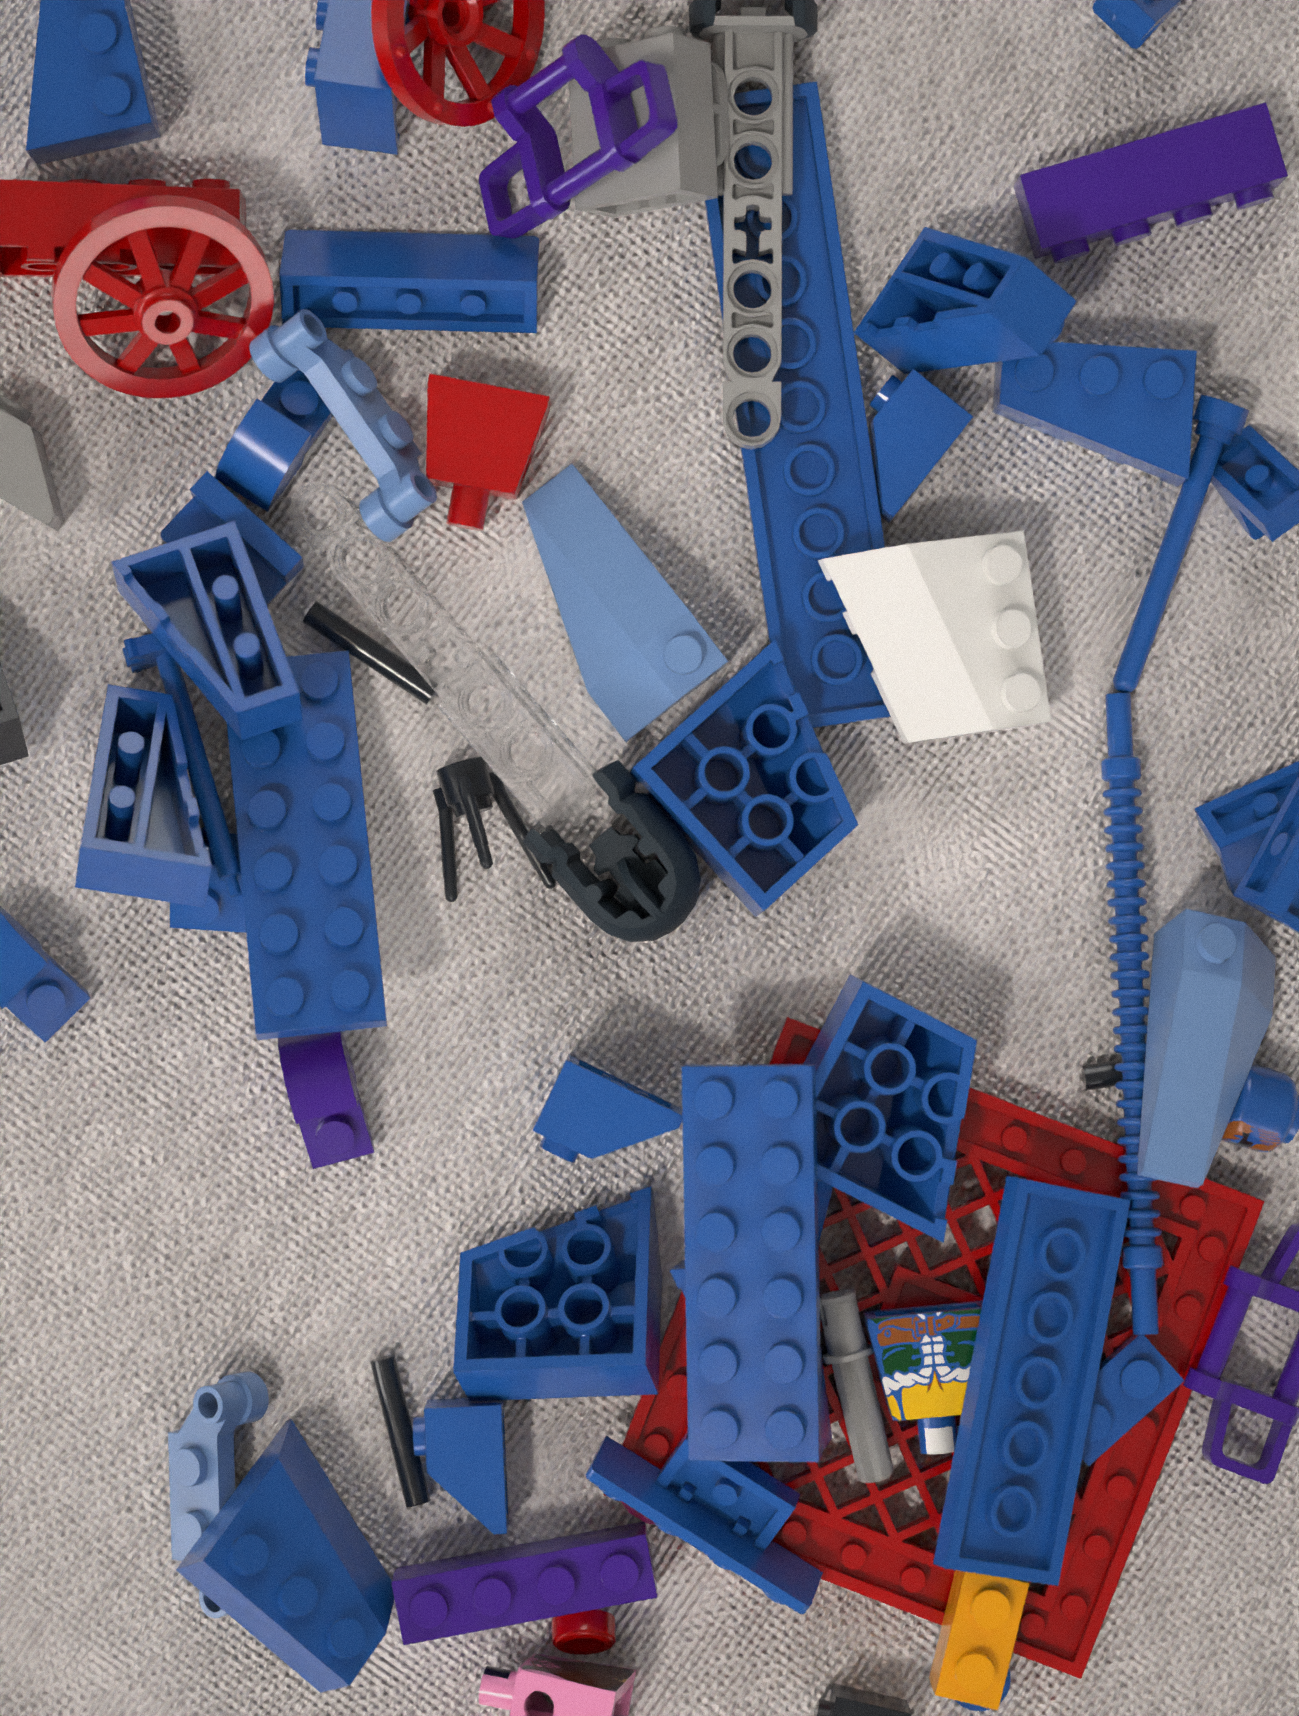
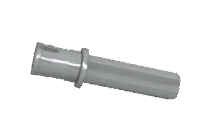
[820,1289,893,1483]

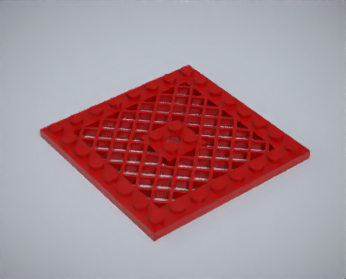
[603,1016,1265,1679]

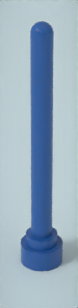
[1113,395,1249,693]

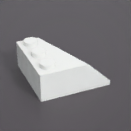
[818,530,1052,744]

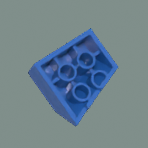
[803,974,977,1243]
[453,1186,662,1401]
[176,1419,395,1693]

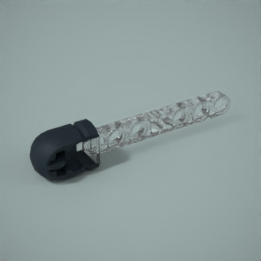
[289,482,701,942]

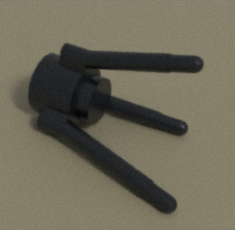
[433,756,556,902]

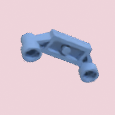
[249,309,437,542]
[168,1371,269,1618]

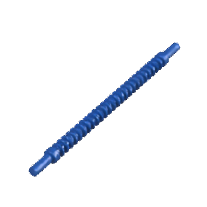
[1101,693,1163,1335]

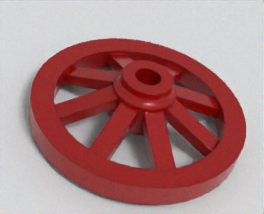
[371,0,545,127]
[51,195,274,398]

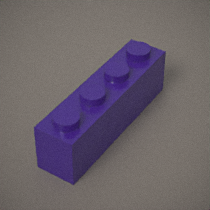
[1013,102,1288,264]
[391,1521,658,1645]

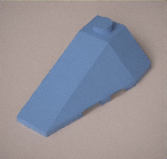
[522,464,728,742]
[1137,909,1276,1188]

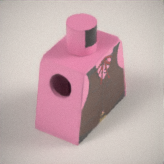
[479,1654,636,1716]

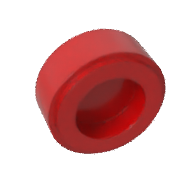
[552,1609,616,1655]

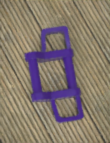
[479,34,678,239]
[1183,1223,1299,1484]

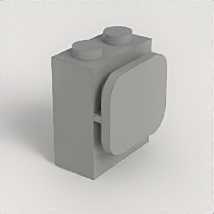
[569,26,729,218]

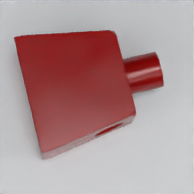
[426,373,551,531]

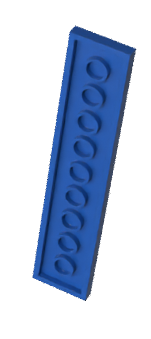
[704,81,891,728]

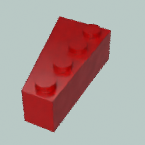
[0,179,246,277]

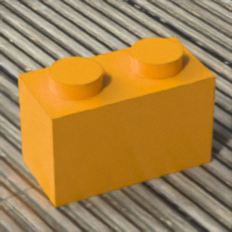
[929,1570,1029,1710]

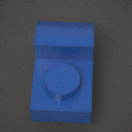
[214,370,333,512]
[0,906,91,1043]

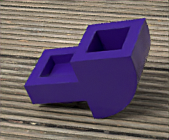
[278,1031,374,1169]

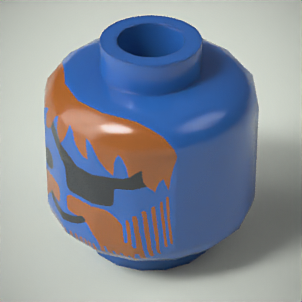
[1221,1063,1299,1152]

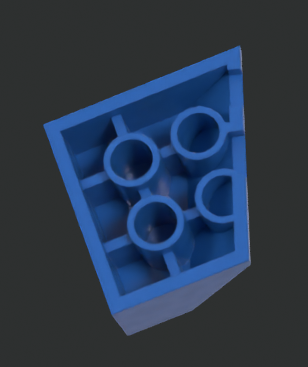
[630,639,859,917]

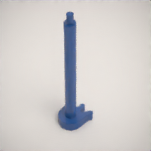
[122,633,242,897]

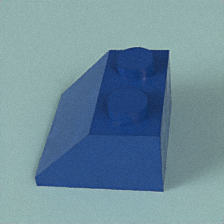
[533,1054,682,1163]

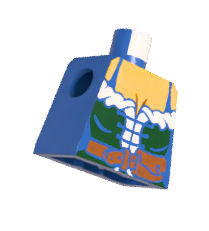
[863,1301,983,1455]

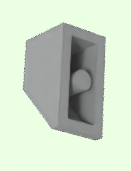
[0,395,64,531]

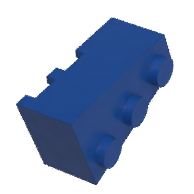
[26,0,161,165]
[305,0,410,155]
[854,227,1077,374]
[992,342,1197,487]
[111,521,303,740]
[75,684,212,908]

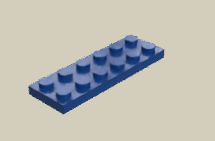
[227,650,387,1040]
[682,1064,822,1462]
[933,1176,1131,1586]

